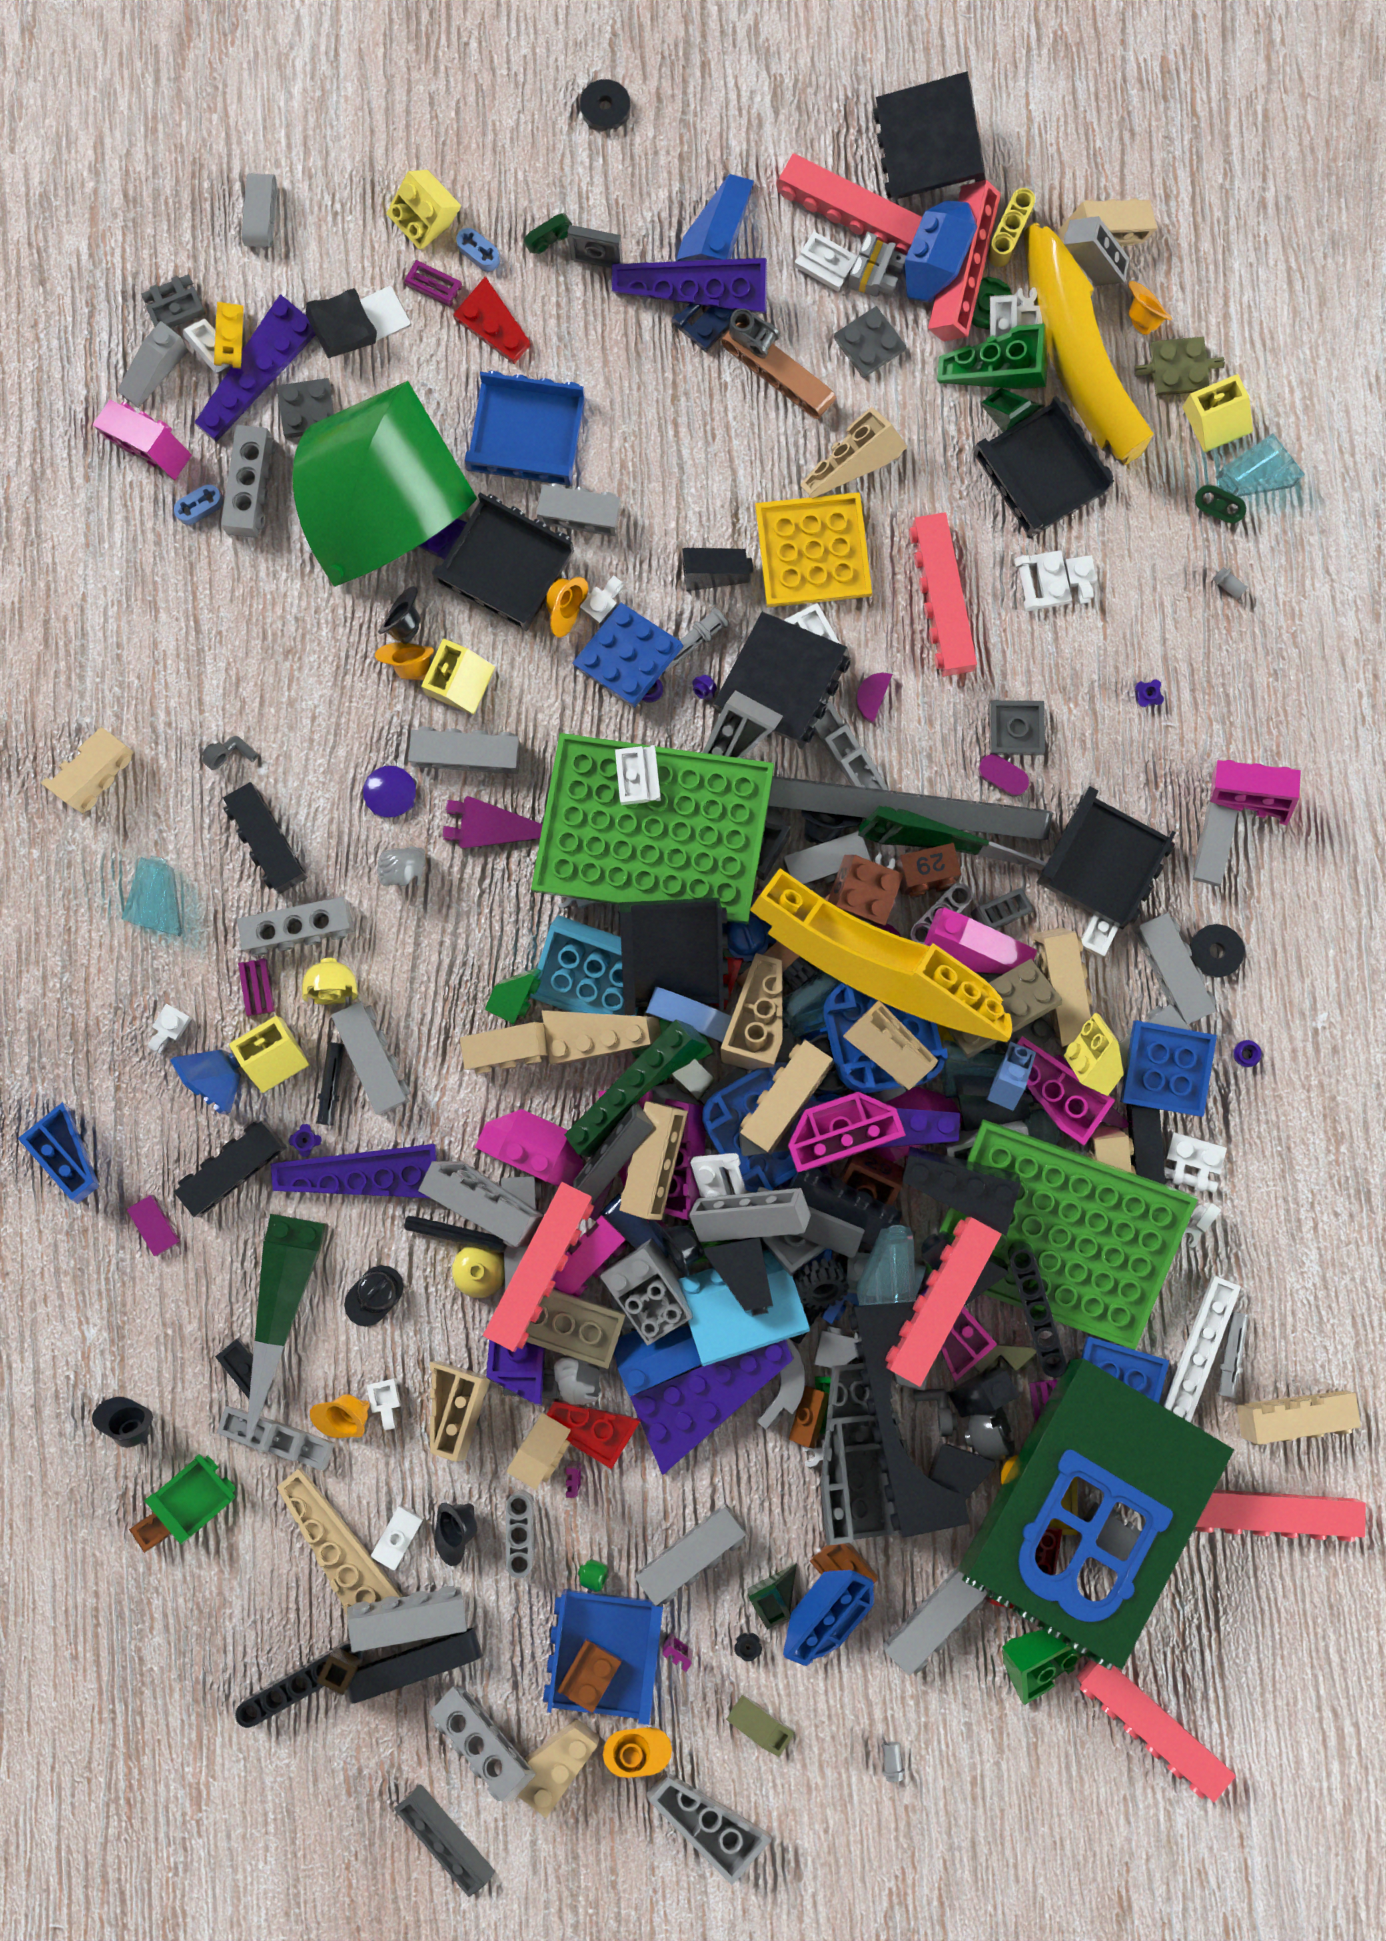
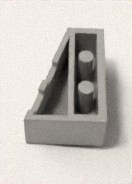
[702,690,783,758]

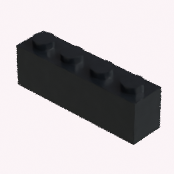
[222,782,308,894]
[173,1121,287,1217]
[788,1167,902,1252]

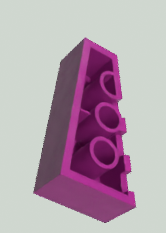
[664,1098,706,1220]

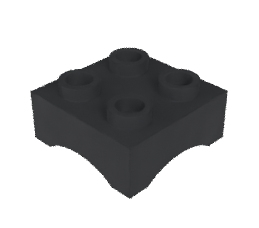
[306,288,377,358]

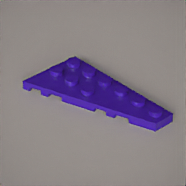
[630,1339,794,1476]

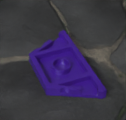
[486,1340,546,1406]

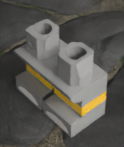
[848,232,906,297]

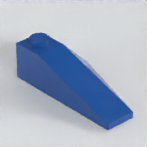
[676,174,754,261]
[170,1050,241,1115]
[614,1326,702,1396]

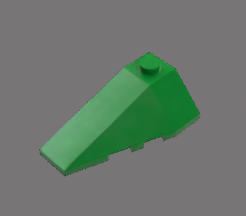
[937,323,1048,389]
[1002,1630,1089,1705]

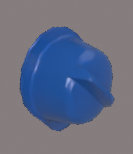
[722,903,769,962]

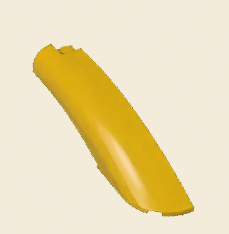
[1024,223,1154,466]
[750,868,1012,1042]

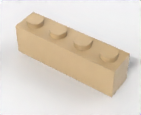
[740,1040,834,1155]
[620,1101,688,1220]

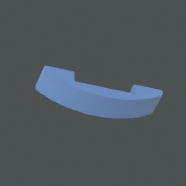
[646,987,732,1044]

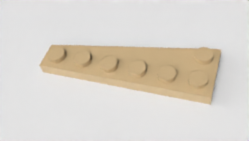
[277,1467,403,1615]

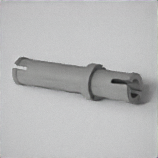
[1218,1312,1249,1398]

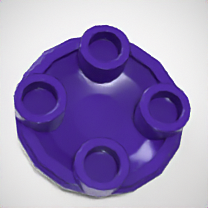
[363,766,416,818]

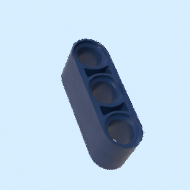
[600,1193,670,1258]

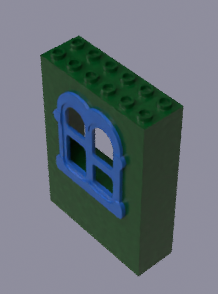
[957,1359,1235,1671]

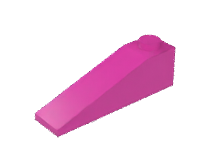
[924,907,1038,974]
[1017,1036,1115,1146]

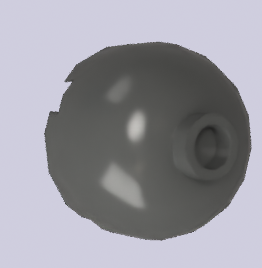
[965,1407,1015,1461]

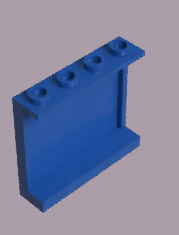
[465,371,585,486]
[543,1589,663,1725]

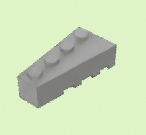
[418,1161,544,1248]
[646,1771,772,1885]

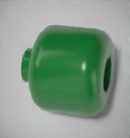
[578,1559,609,1592]

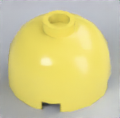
[302,958,358,1005]
[452,1245,505,1298]

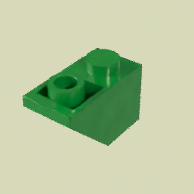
[484,968,541,1024]

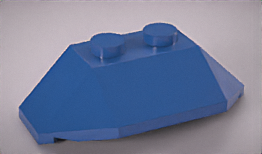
[905,200,977,303]
[783,1570,874,1666]

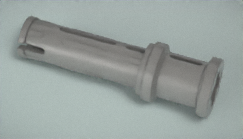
[664,607,729,673]

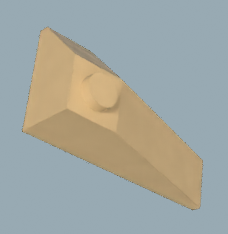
[800,407,907,498]
[721,953,783,1070]

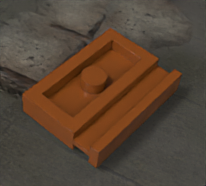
[810,1543,879,1583]
[557,1638,622,1713]

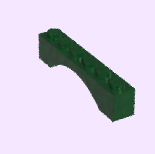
[564,1019,708,1158]

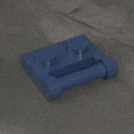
[671,304,735,352]

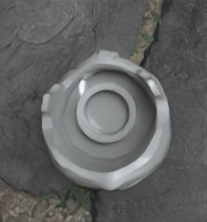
[377,846,426,887]
[554,1356,601,1405]

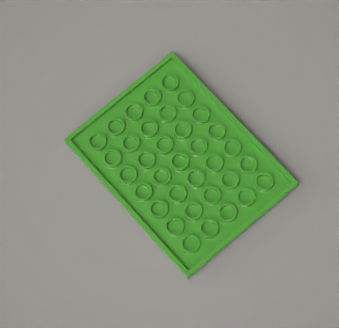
[531,733,774,924]
[925,1119,1198,1350]

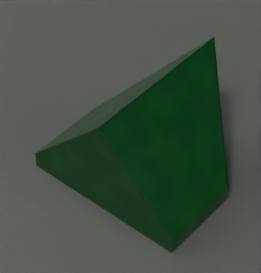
[981,388,1045,432]
[747,1563,797,1629]

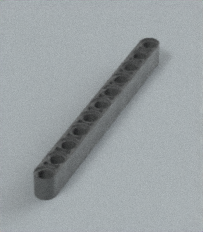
[768,776,1053,840]

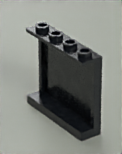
[873,71,986,205]
[973,395,1114,538]
[432,492,574,632]
[713,611,851,750]
[1036,786,1176,930]
[619,897,729,1015]

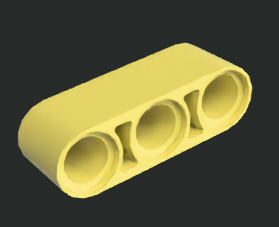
[988,188,1035,267]

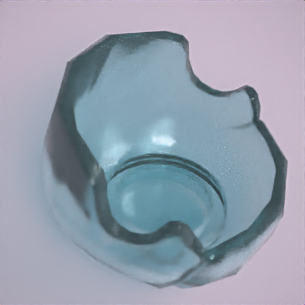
[1022,1109,1062,1145]

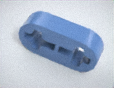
[456,228,500,272]
[174,485,223,525]

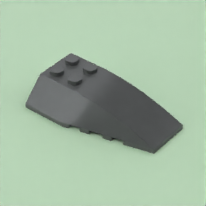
[821,1363,909,1545]

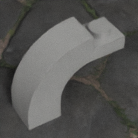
[757,1338,805,1429]

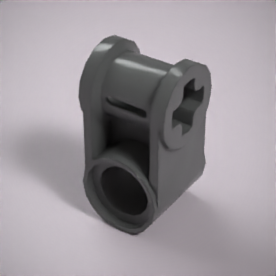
[729,309,781,358]

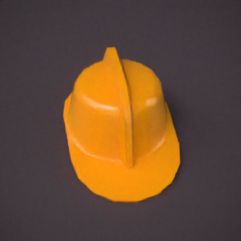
[1128,281,1172,335]
[546,577,588,638]
[375,642,434,680]
[310,1394,370,1438]
[603,1727,672,1778]

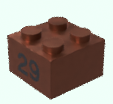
[895,843,961,898]
[828,855,904,926]
[838,1150,904,1205]

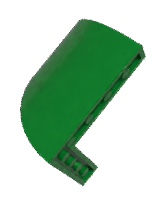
[293,381,478,587]

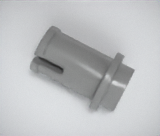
[1213,567,1248,600]
[882,1741,906,1782]

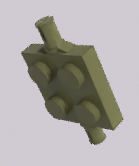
[1134,336,1225,396]

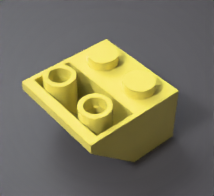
[386,170,461,250]
[1182,374,1253,453]
[421,638,495,715]
[1064,1013,1124,1096]
[229,1016,310,1093]

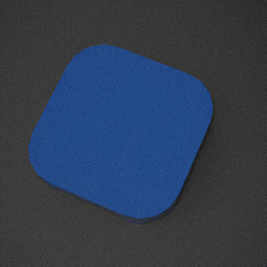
[824,983,948,1093]
[702,1062,817,1193]

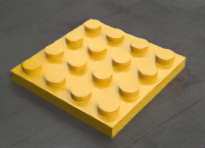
[755,492,872,608]

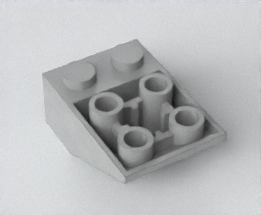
[600,1238,693,1345]

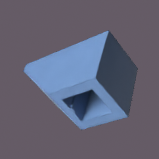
[987,1042,1036,1111]

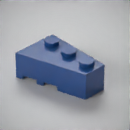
[18,1102,100,1204]

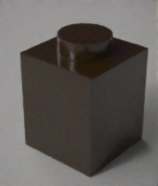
[317,1647,362,1695]

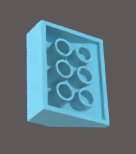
[530,915,640,1016]
[677,1250,810,1366]

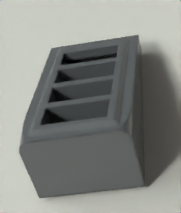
[971,887,1034,930]

